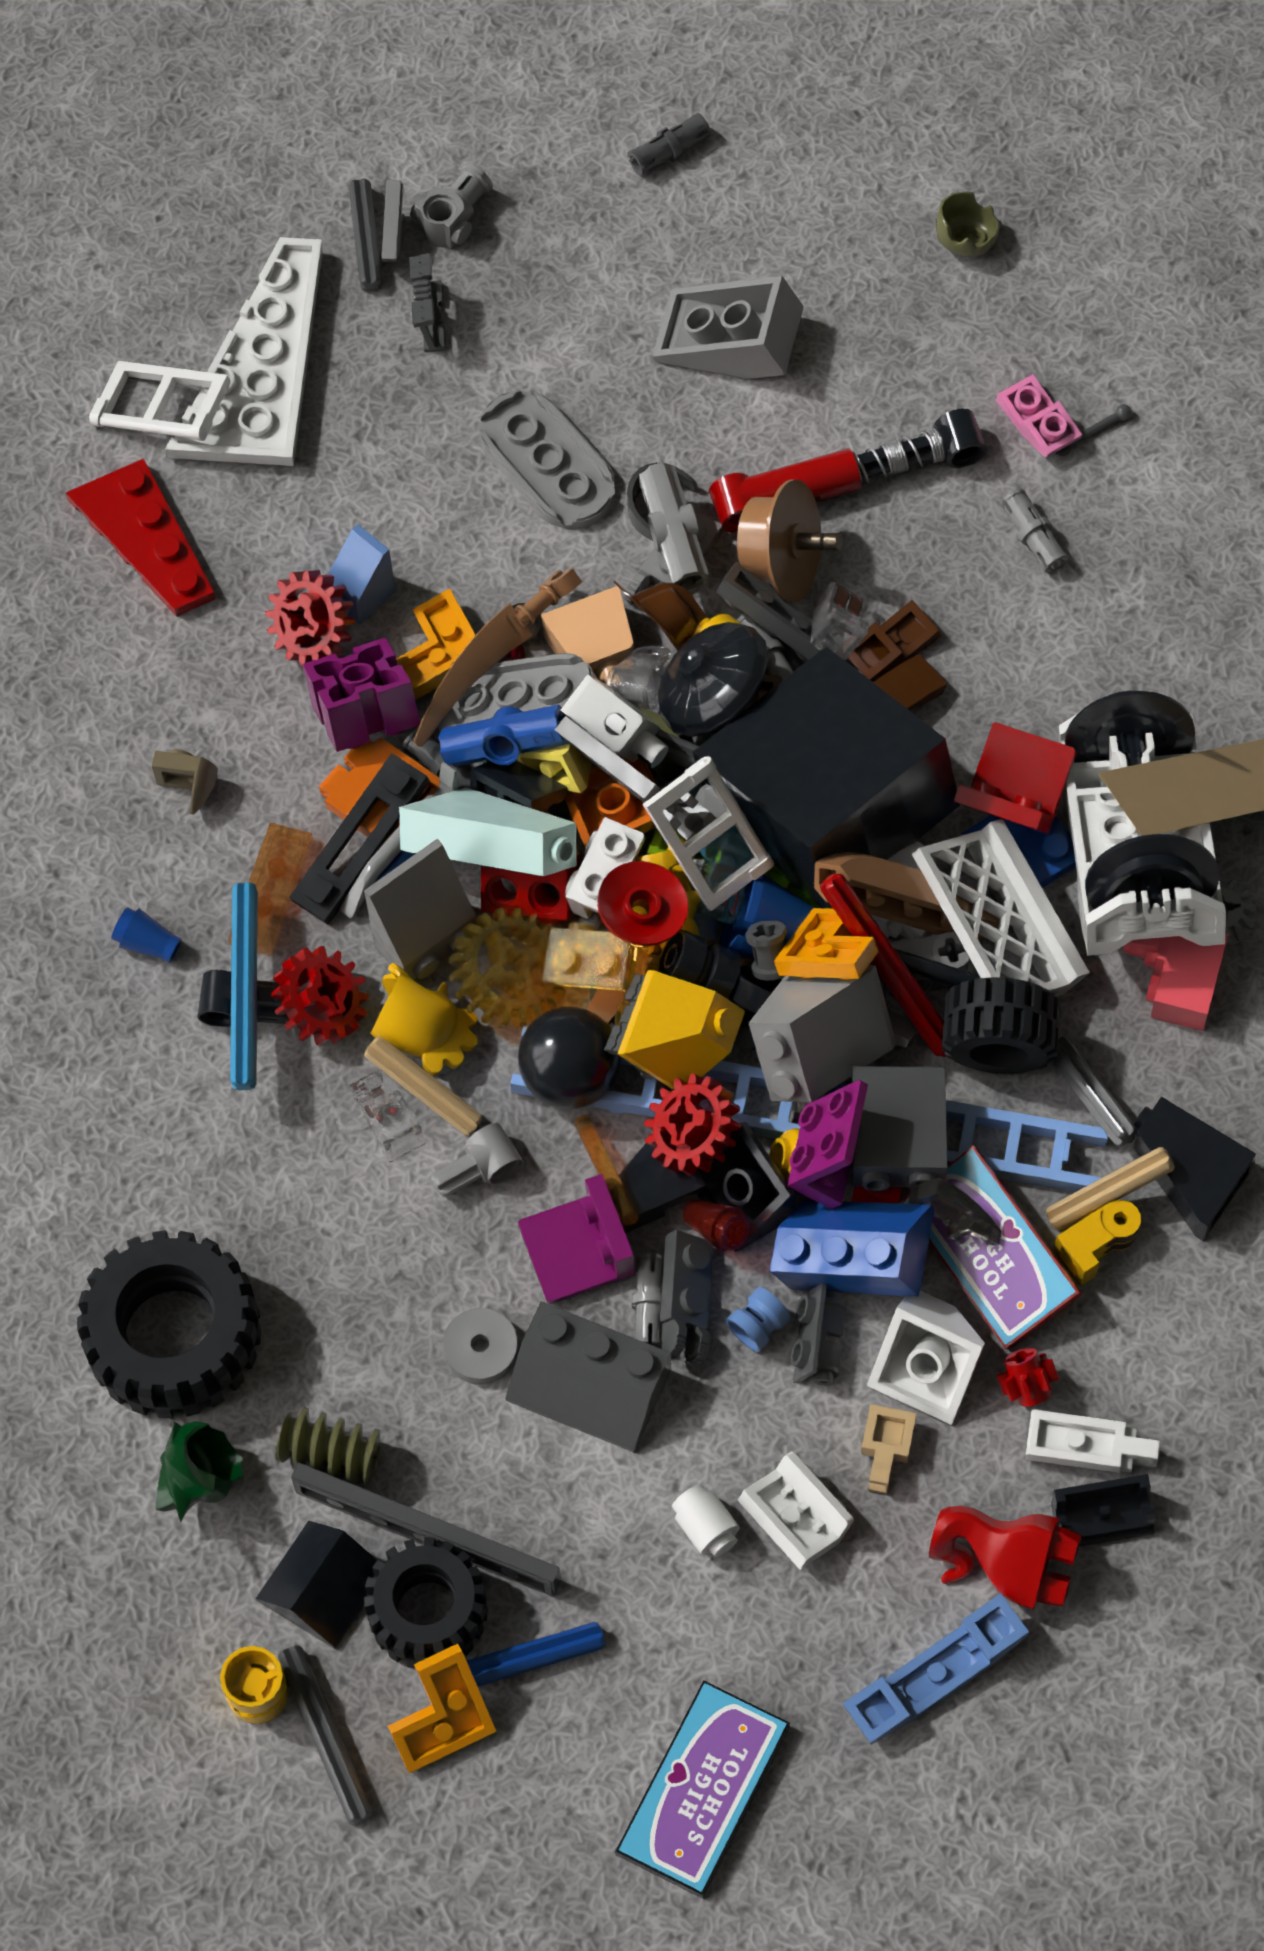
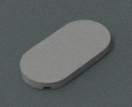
[479,391,615,529]
[438,653,598,732]

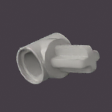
[431,1123,524,1197]

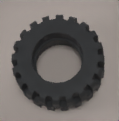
[77,1230,261,1419]

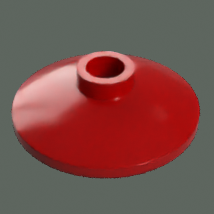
[597,861,688,946]

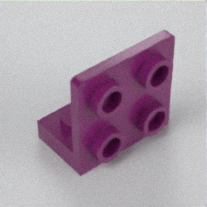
[787,1080,868,1209]
[518,1174,635,1304]

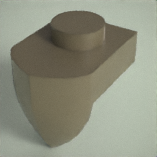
[152,749,218,815]

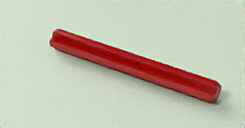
[820,873,946,1057]

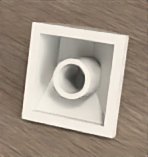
[867,1290,985,1425]

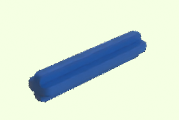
[467,1622,605,1687]

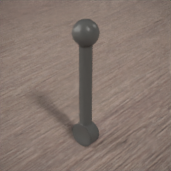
[1056,404,1132,456]

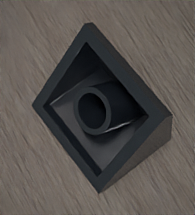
[698,1122,796,1252]
[255,1520,377,1649]

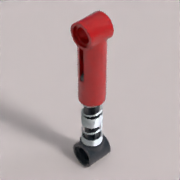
[709,408,988,533]

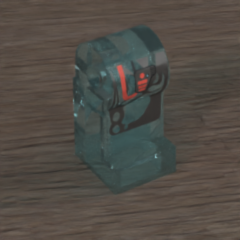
[696,831,763,925]

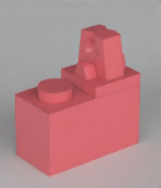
[1123,933,1229,1031]

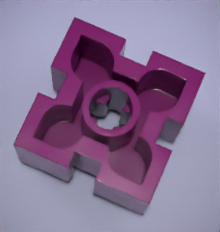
[302,638,420,752]

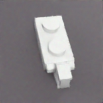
[1025,1409,1160,1473]

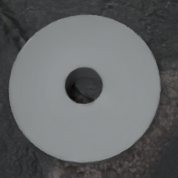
[443,1308,518,1384]

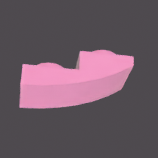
[996,374,1082,458]

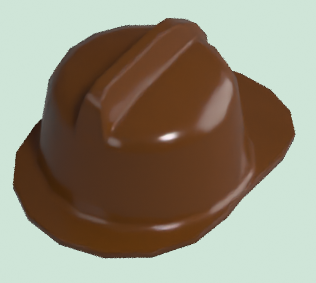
[614,581,706,651]

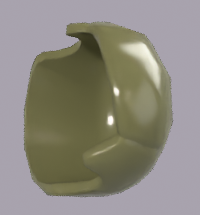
[936,191,1000,258]

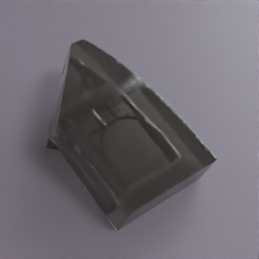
[908,1177,1002,1246]

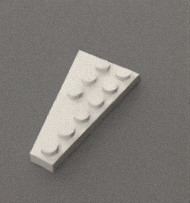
[165,237,323,466]

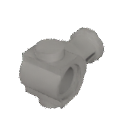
[410,163,493,249]

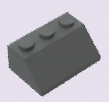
[505,1301,671,1453]

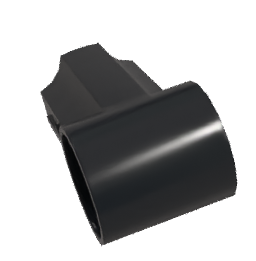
[197,970,288,1027]

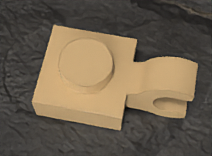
[861,1404,917,1495]

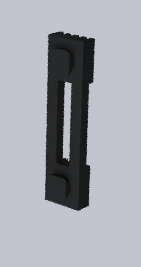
[289,753,430,925]

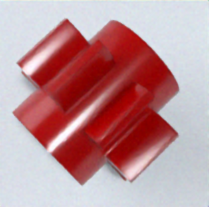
[997,1348,1060,1407]

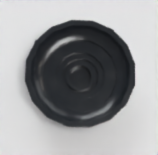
[657,622,769,738]

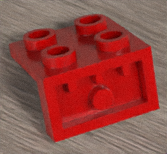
[954,722,1077,834]

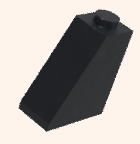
[1134,1096,1256,1242]

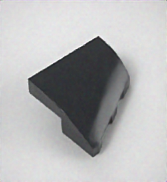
[608,1144,706,1233]

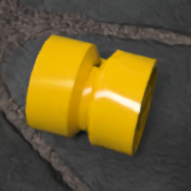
[220,1646,289,1724]

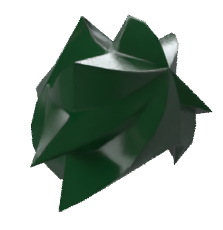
[156,1421,243,1523]

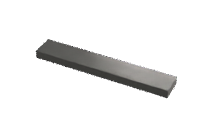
[291,1462,561,1596]

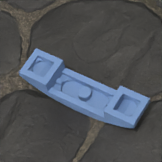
[843,1593,1029,1745]

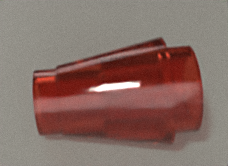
[683,1199,750,1251]

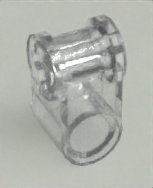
[606,646,671,710]

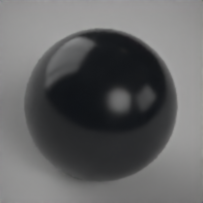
[518,1006,621,1109]

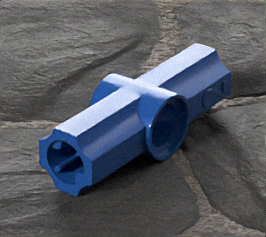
[438,704,573,767]

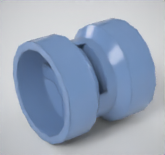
[726,1287,791,1353]

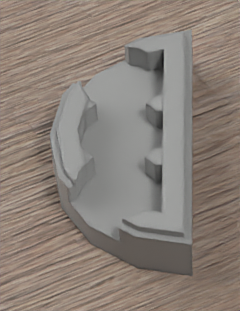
[381,180,405,262]

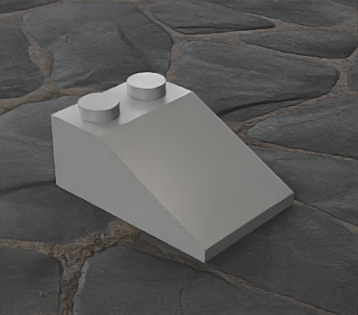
[652,276,804,379]
[364,839,478,980]

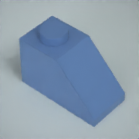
[328,524,396,625]

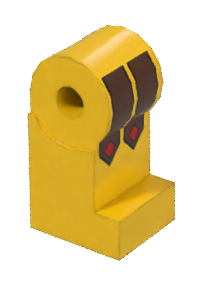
[1053,1200,1141,1286]

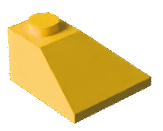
[618,970,745,1090]

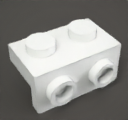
[565,817,645,919]
[738,1451,854,1570]

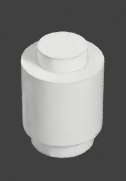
[672,1484,740,1557]

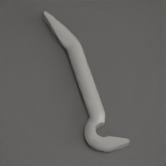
[340,762,458,918]

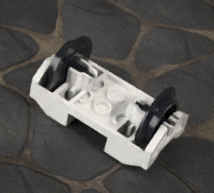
[1059,690,1226,956]

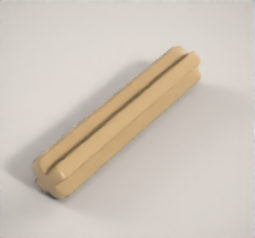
[364,1036,482,1136]
[1046,1147,1175,1230]

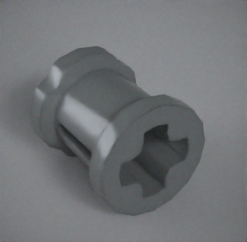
[745,920,787,981]

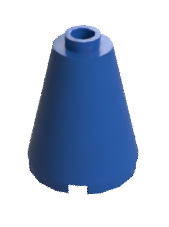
[719,874,814,961]

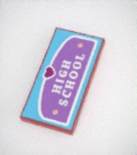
[901,1146,1083,1351]

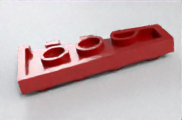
[66,458,216,617]

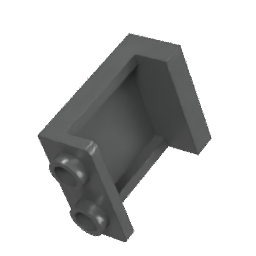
[851,1066,947,1192]

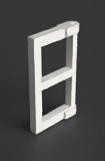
[89,361,231,441]
[643,756,774,911]

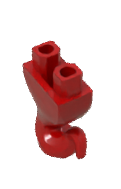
[929,1505,1082,1610]

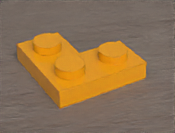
[396,588,476,700]
[774,908,878,980]
[387,1644,497,1774]

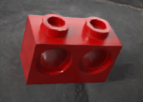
[481,855,580,924]

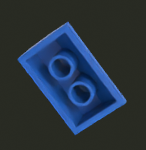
[770,1200,935,1297]

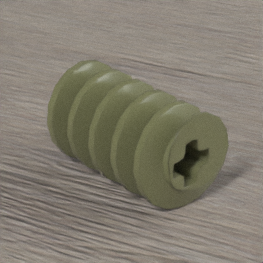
[275,1407,380,1487]

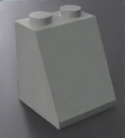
[749,966,897,1102]

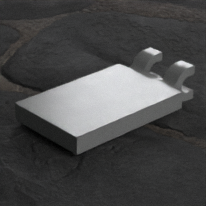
[555,716,717,841]

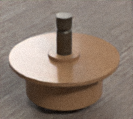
[737,480,843,603]

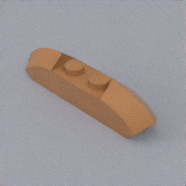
[814,852,999,940]

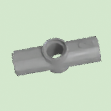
[639,462,709,592]

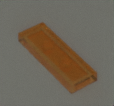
[228,822,313,956]

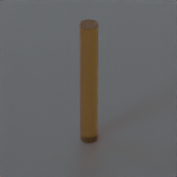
[574,1115,639,1226]

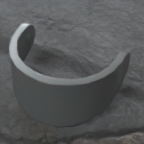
[627,462,697,541]

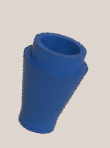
[111,907,182,963]

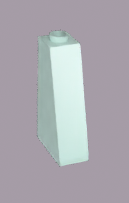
[399,787,577,876]

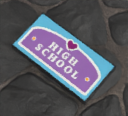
[615,1680,790,1899]

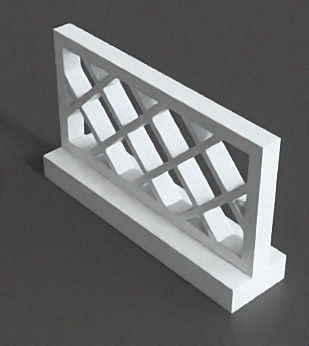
[912,819,1090,997]

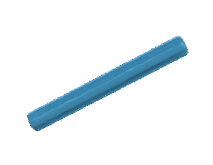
[230,882,258,1091]

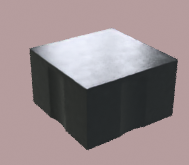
[692,647,960,909]

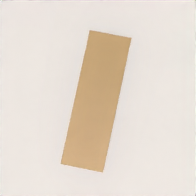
[1098,739,1264,836]

